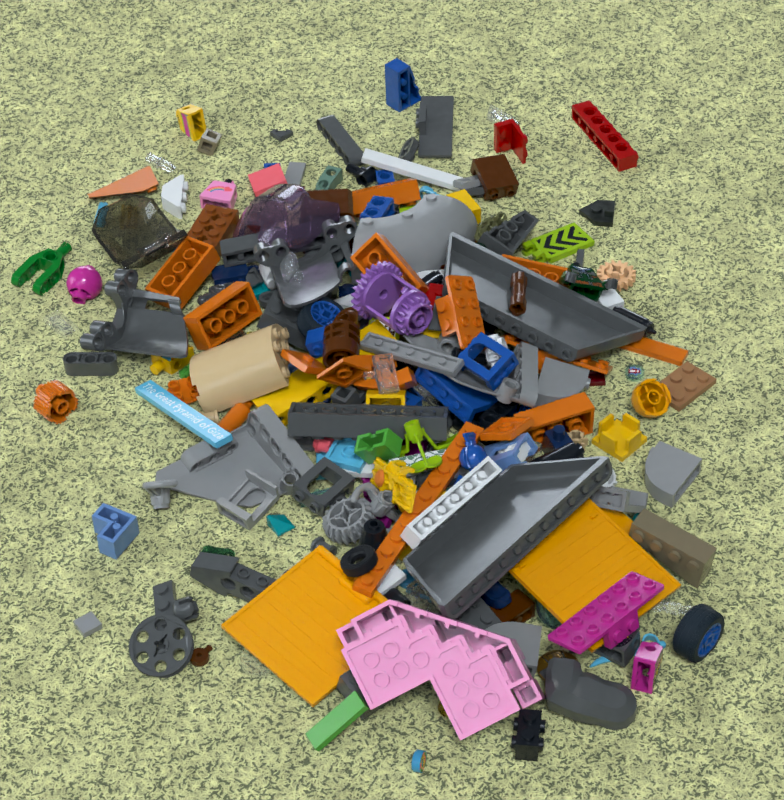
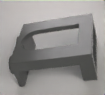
[292,456,355,517]

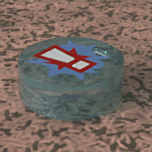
[625,364,644,382]

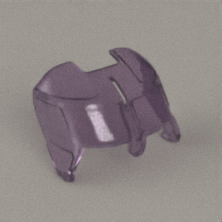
[232,184,341,249]

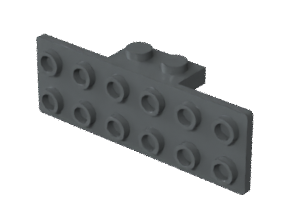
[416,96,454,158]

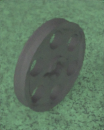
[129,614,194,678]

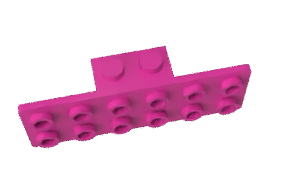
[548,571,664,654]

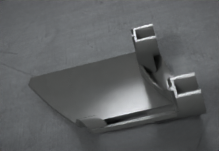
[253,215,357,308]
[80,268,188,358]

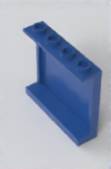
[415,367,498,423]

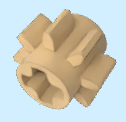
[567,430,588,451]

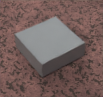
[73,611,103,638]

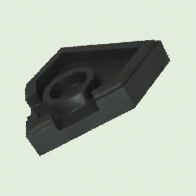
[579,200,615,227]

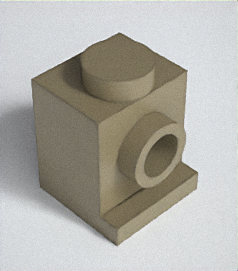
[197,128,222,156]

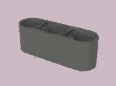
[63,352,119,376]

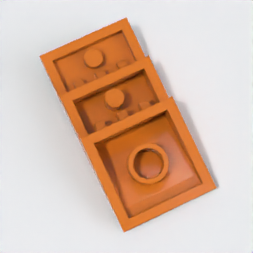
[317,355,397,388]

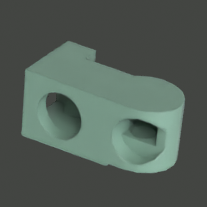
[315,165,343,190]

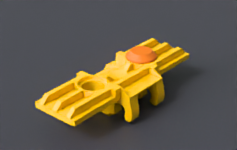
[370,457,417,513]

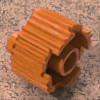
[33,380,78,425]

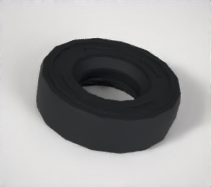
[340,544,378,577]

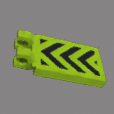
[522,222,595,264]

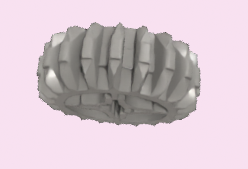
[322,495,376,546]

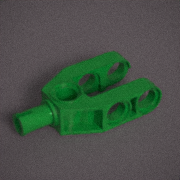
[11,242,72,296]

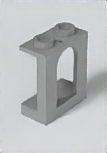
[216,468,280,530]
[589,486,649,513]

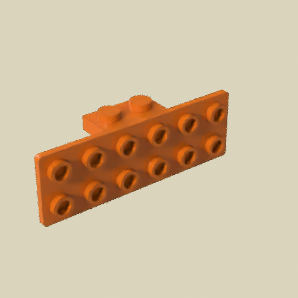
[501,333,613,374]

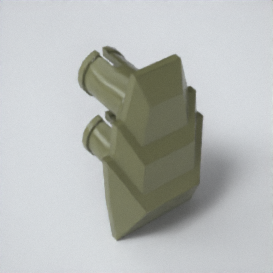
[474,212,507,242]

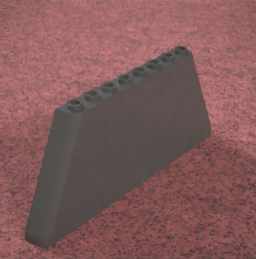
[442,232,647,362]
[402,456,613,619]

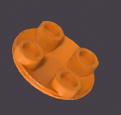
[167,376,200,404]

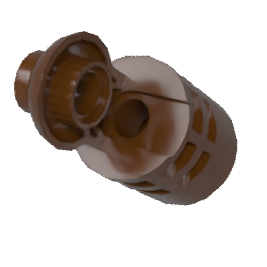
[323,307,360,368]

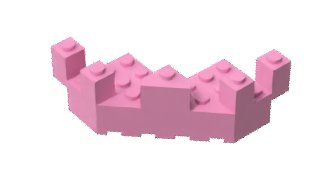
[336,599,545,740]

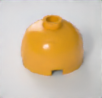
[631,378,671,418]

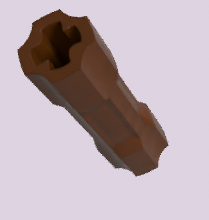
[509,271,527,316]

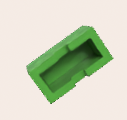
[354,428,403,464]

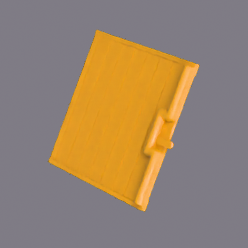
[508,498,681,653]
[221,545,388,707]

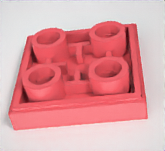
[248,163,288,197]

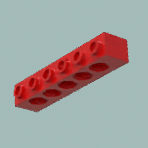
[571,100,639,172]

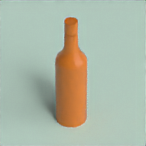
[217,400,253,432]

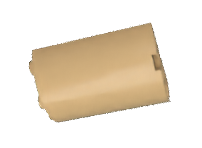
[189,324,290,413]

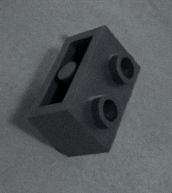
[511,709,546,762]

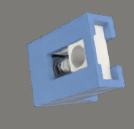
[484,432,538,474]

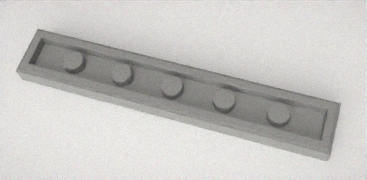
[360,332,465,377]

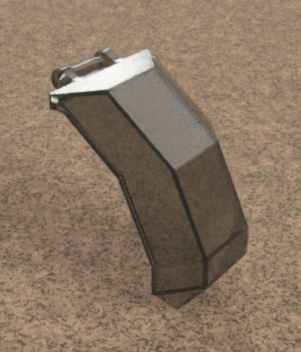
[91,193,188,269]

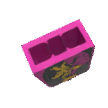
[630,641,663,694]

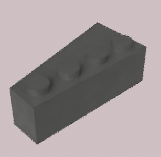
[477,210,539,256]

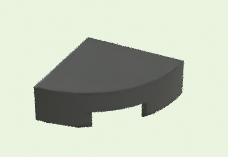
[270,129,293,142]
[245,266,264,289]

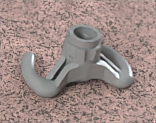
[142,479,178,509]
[350,482,401,533]

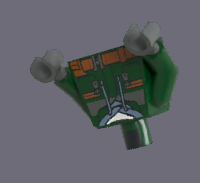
[559,262,618,302]

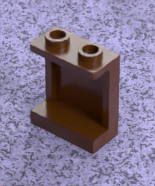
[470,154,519,201]

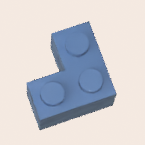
[92,503,139,560]

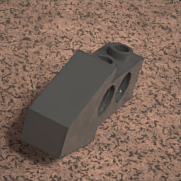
[190,552,276,602]

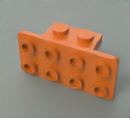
[435,275,487,351]

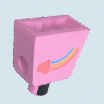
[200,179,237,209]

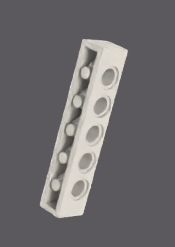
[400,456,502,550]

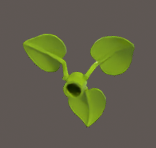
[384,419,458,473]

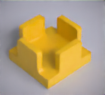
[592,413,647,462]

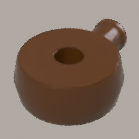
[190,645,213,667]

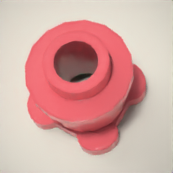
[313,437,334,453]

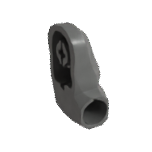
[545,657,638,730]

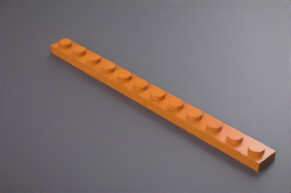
[352,421,484,598]

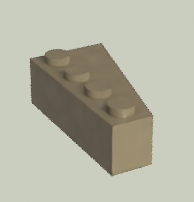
[629,508,717,589]

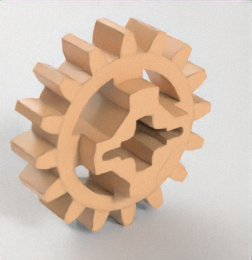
[597,260,636,292]

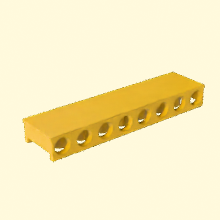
[251,319,397,426]

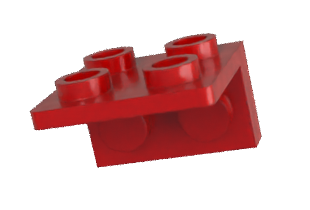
[494,119,528,164]

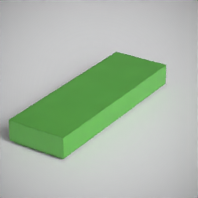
[305,691,369,751]

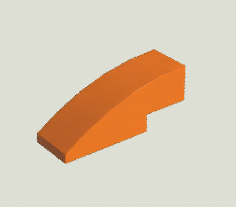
[353,367,418,391]

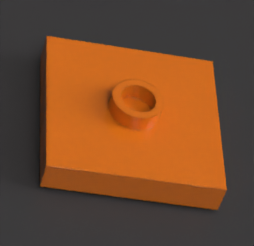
[280,349,327,375]
[479,417,535,441]

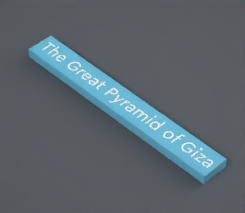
[135,380,233,449]

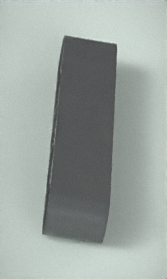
[316,115,365,166]

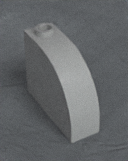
[533,357,591,408]
[644,441,702,508]
[485,622,542,679]

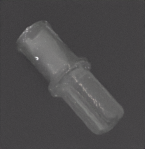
[145,153,176,173]

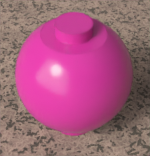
[66,265,103,304]

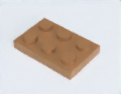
[660,361,716,412]

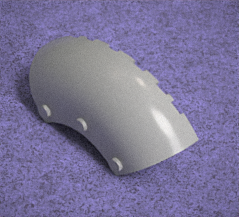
[351,194,478,284]

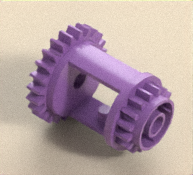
[351,261,433,336]

